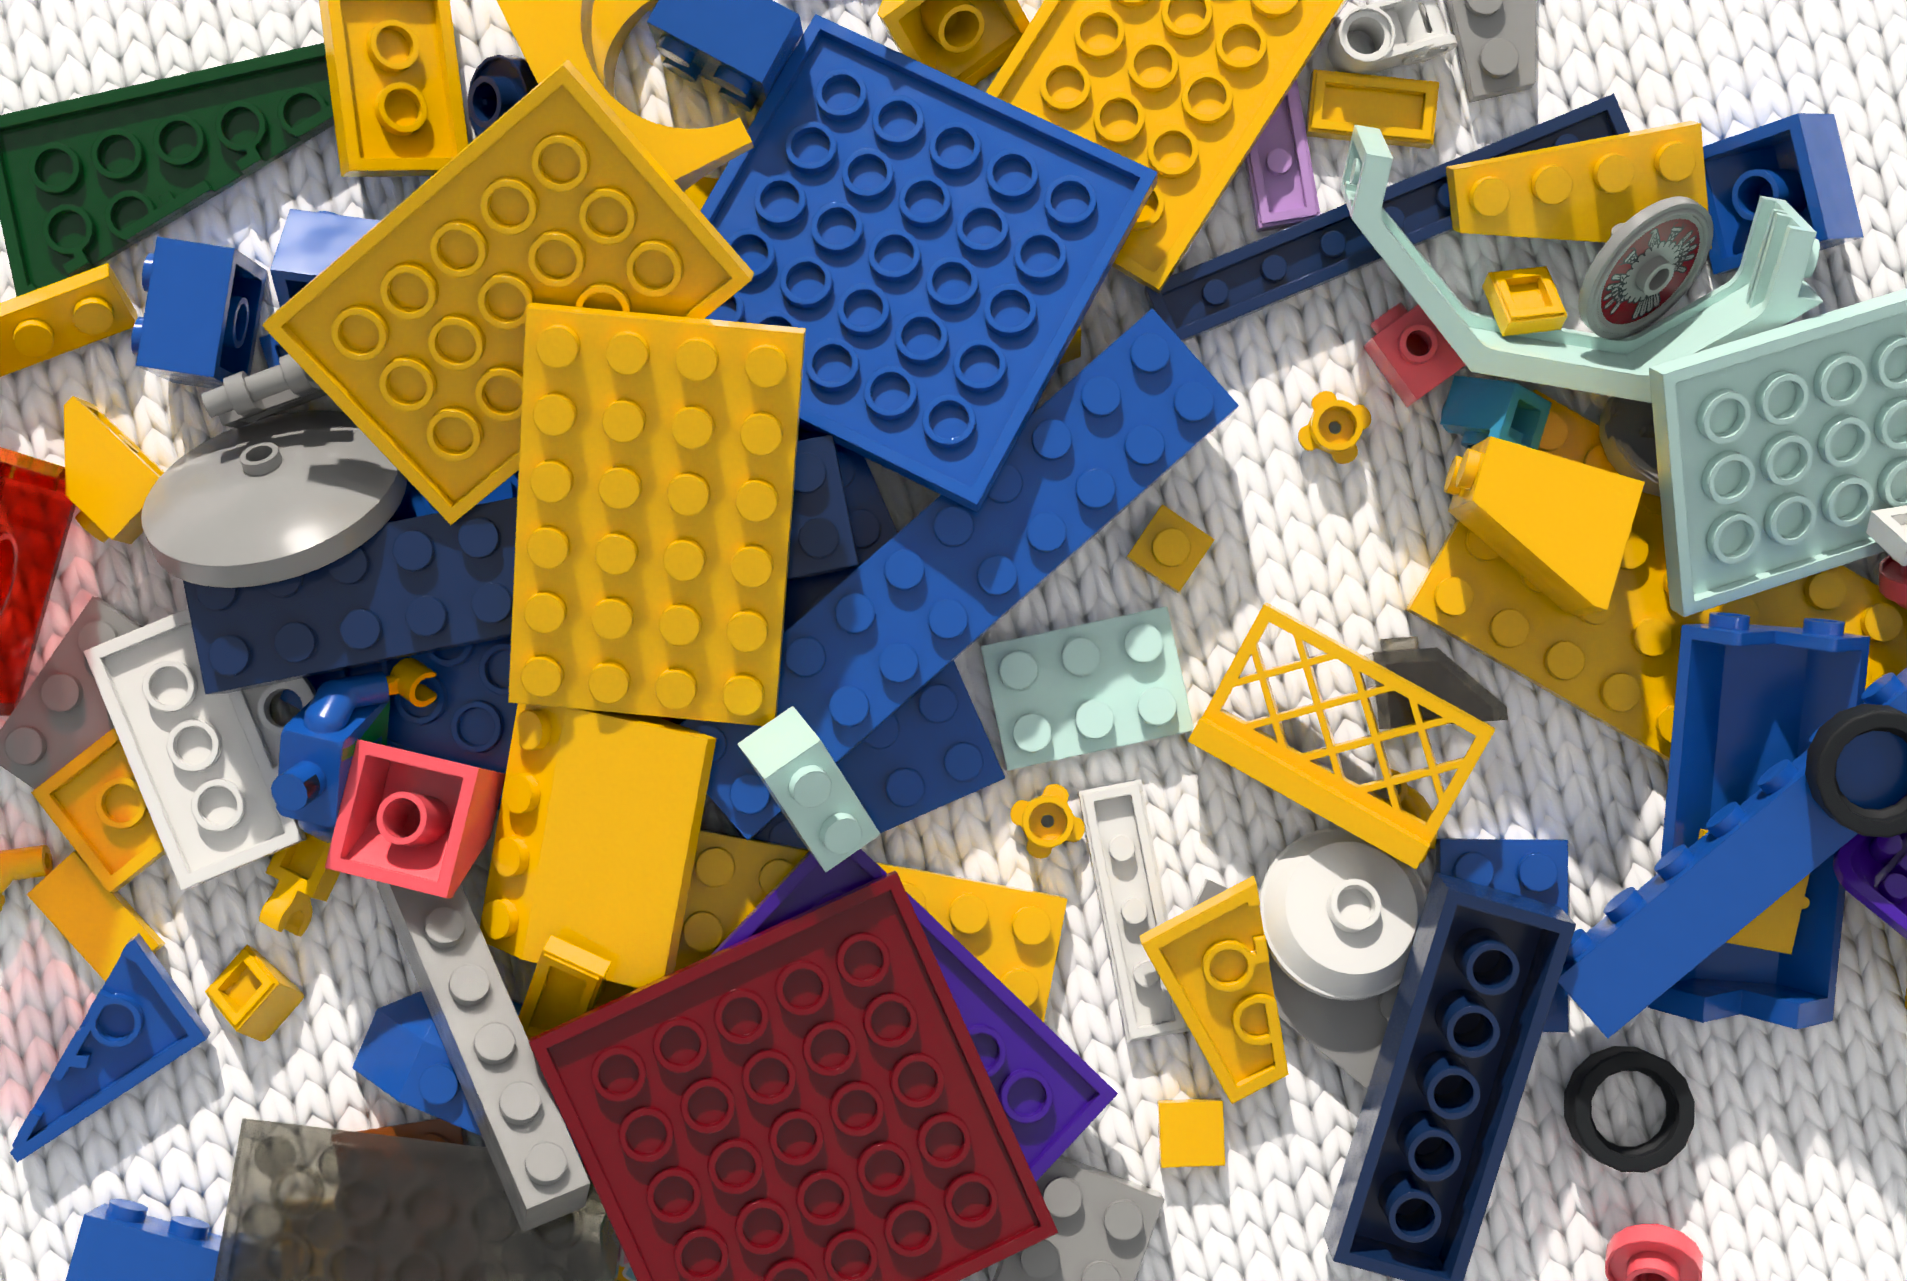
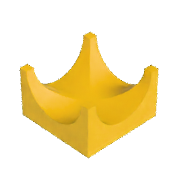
[496,0,754,210]

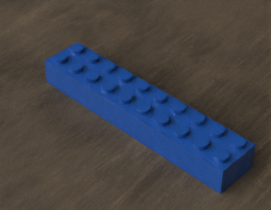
[680,308,1239,840]

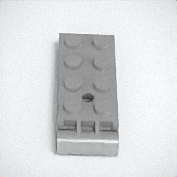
[992,1155,1165,1281]

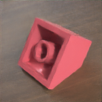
[325,739,506,899]

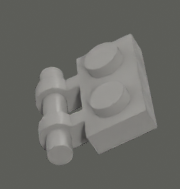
[201,354,327,428]

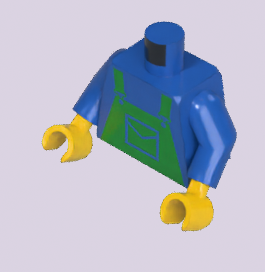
[271,658,437,843]

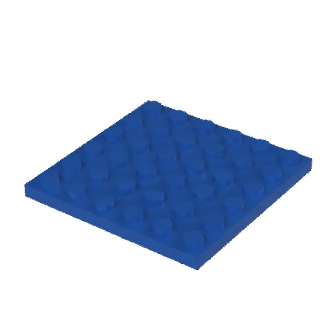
[700,14,1158,513]

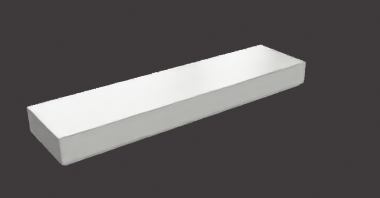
[1078,779,1190,1043]

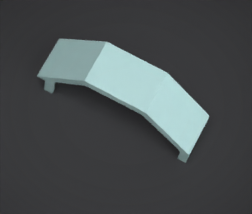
[1340,124,1824,403]

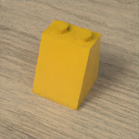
[1444,436,1645,616]

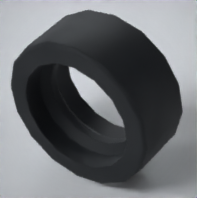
[1805,704,1907,838]
[1564,1046,1695,1173]

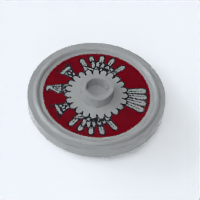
[1578,196,1714,339]

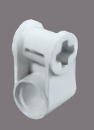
[1327,0,1458,75]

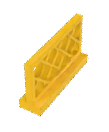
[1188,602,1495,869]

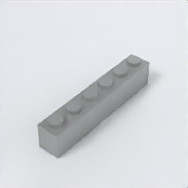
[377,881,590,1232]

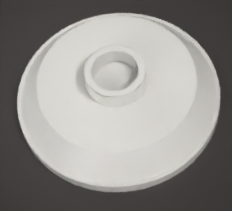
[1259,827,1428,1001]

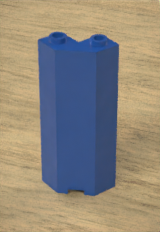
[1648,612,1870,1030]

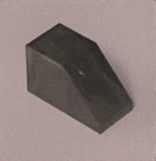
[1363,636,1508,729]

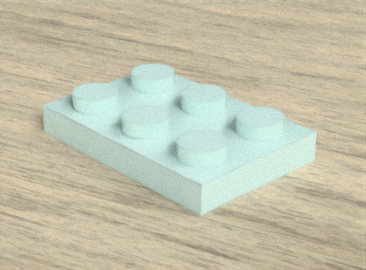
[981,606,1194,771]

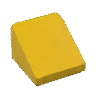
[205,944,304,1042]

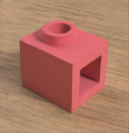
[1363,302,1466,407]

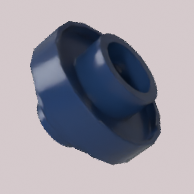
[467,55,538,137]

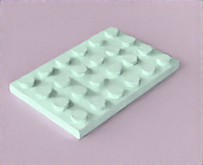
[1649,288,1907,617]

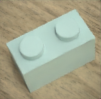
[738,706,881,873]

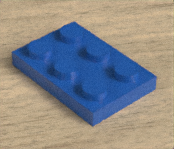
[1436,838,1568,1033]

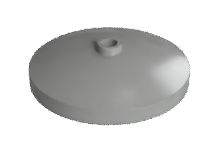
[141,410,407,588]

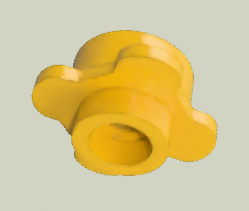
[1298,391,1371,464]
[1010,784,1085,859]

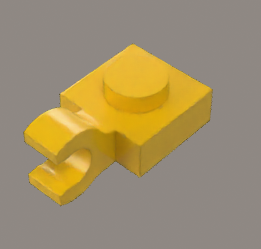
[259,832,341,937]

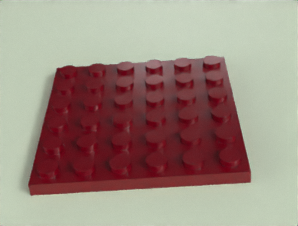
[529,870,1058,1281]

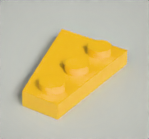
[1139,876,1289,1104]

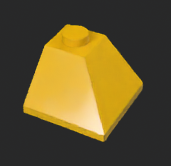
[877,0,1030,86]

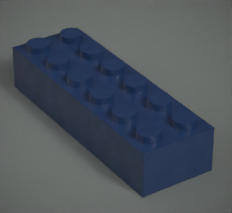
[1323,872,1576,1281]

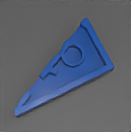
[10,933,211,1163]

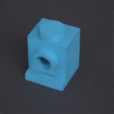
[1440,375,1552,450]

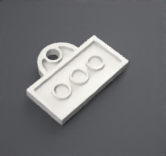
[83,608,316,890]

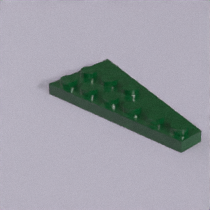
[0,43,335,297]

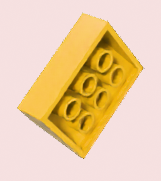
[480,704,717,988]

